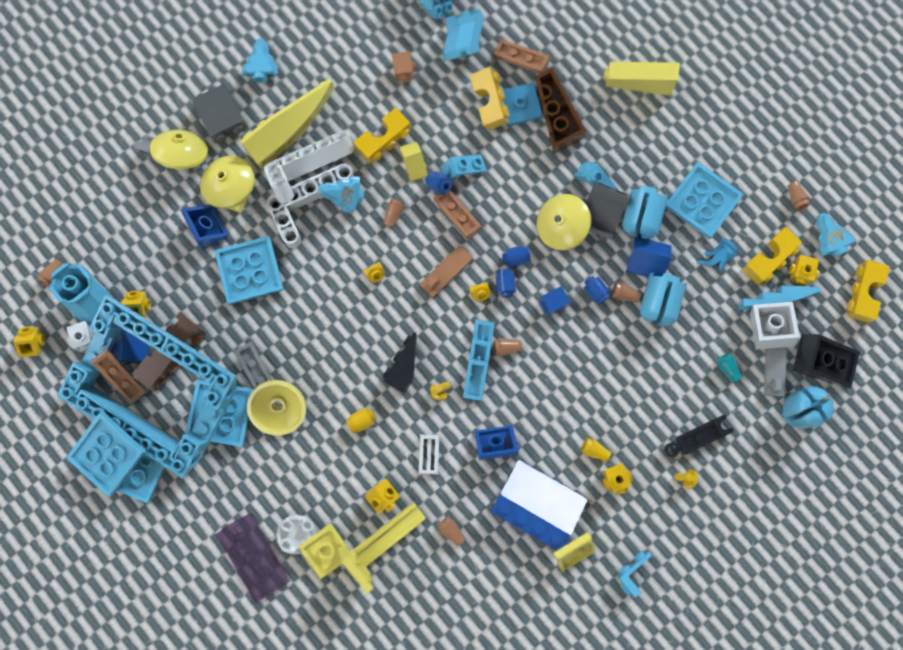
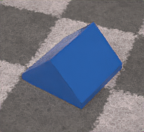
[180,204,229,250]
[625,236,672,278]
[110,328,149,365]
[474,425,519,461]

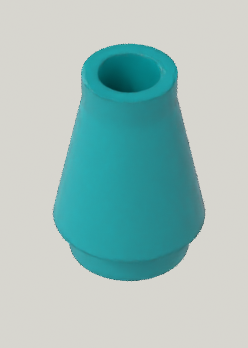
[716,353,743,383]

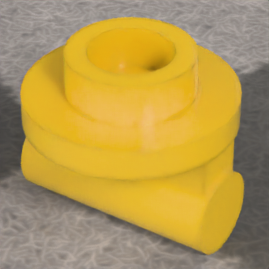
[363,262,385,283]
[469,282,491,302]
[430,382,451,401]
[674,469,698,489]

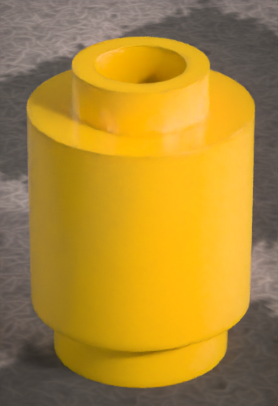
[346,407,376,433]

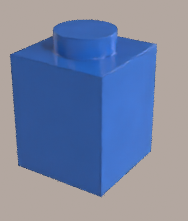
[539,286,571,316]

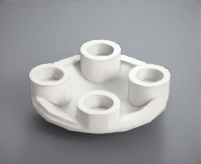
[276,515,316,555]

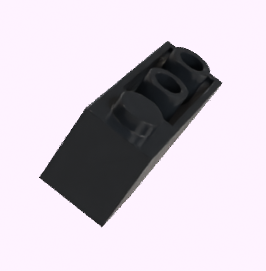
[383,332,417,395]

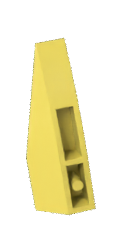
[240,78,334,170]

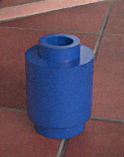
[425,172,452,195]
[502,245,531,268]
[495,269,516,298]
[584,276,611,305]

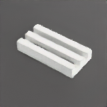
[418,435,439,475]

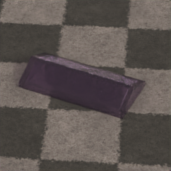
[216,513,290,603]

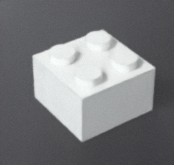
[750,302,800,349]

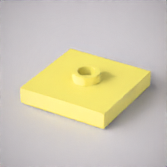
[298,523,350,579]
[553,532,595,572]

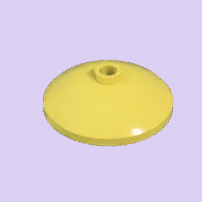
[150,129,208,169]
[200,156,255,209]
[537,194,591,251]
[247,380,306,435]

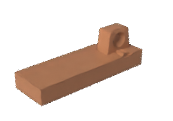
[493,39,551,74]
[433,190,482,240]
[420,245,473,298]
[91,349,146,404]

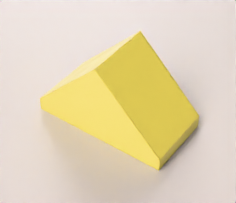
[399,142,427,182]

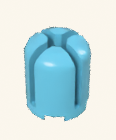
[622,186,668,239]
[640,272,687,326]
[782,387,834,429]

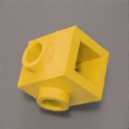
[789,254,819,286]
[121,291,151,318]
[13,326,45,357]
[602,463,633,495]
[364,478,401,514]

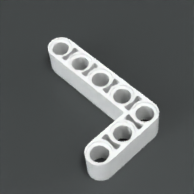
[264,131,355,203]
[267,164,354,249]

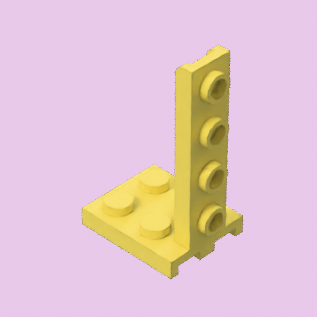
[338,502,426,593]

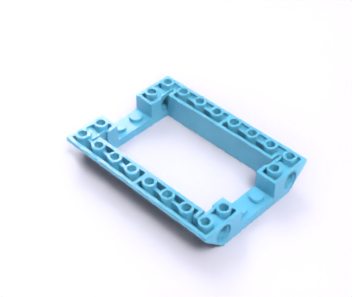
[57,295,237,478]

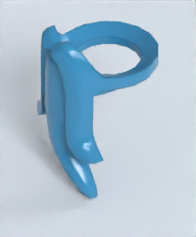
[696,238,739,272]

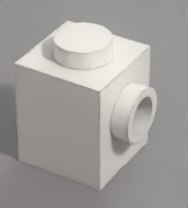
[66,321,94,353]

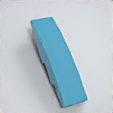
[738,285,821,310]
[463,319,495,401]

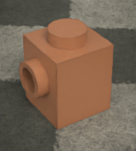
[392,51,416,83]

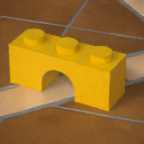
[470,67,510,130]
[353,107,411,164]
[742,226,802,285]
[847,260,890,323]

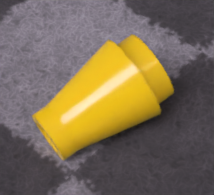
[580,437,611,462]

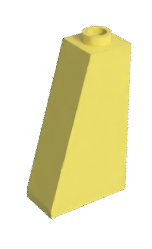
[603,62,680,96]

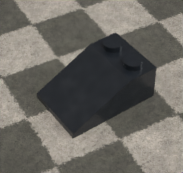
[792,334,860,388]

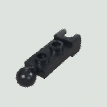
[664,414,734,458]

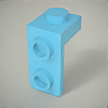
[441,154,486,183]
[574,162,618,190]
[616,551,652,598]

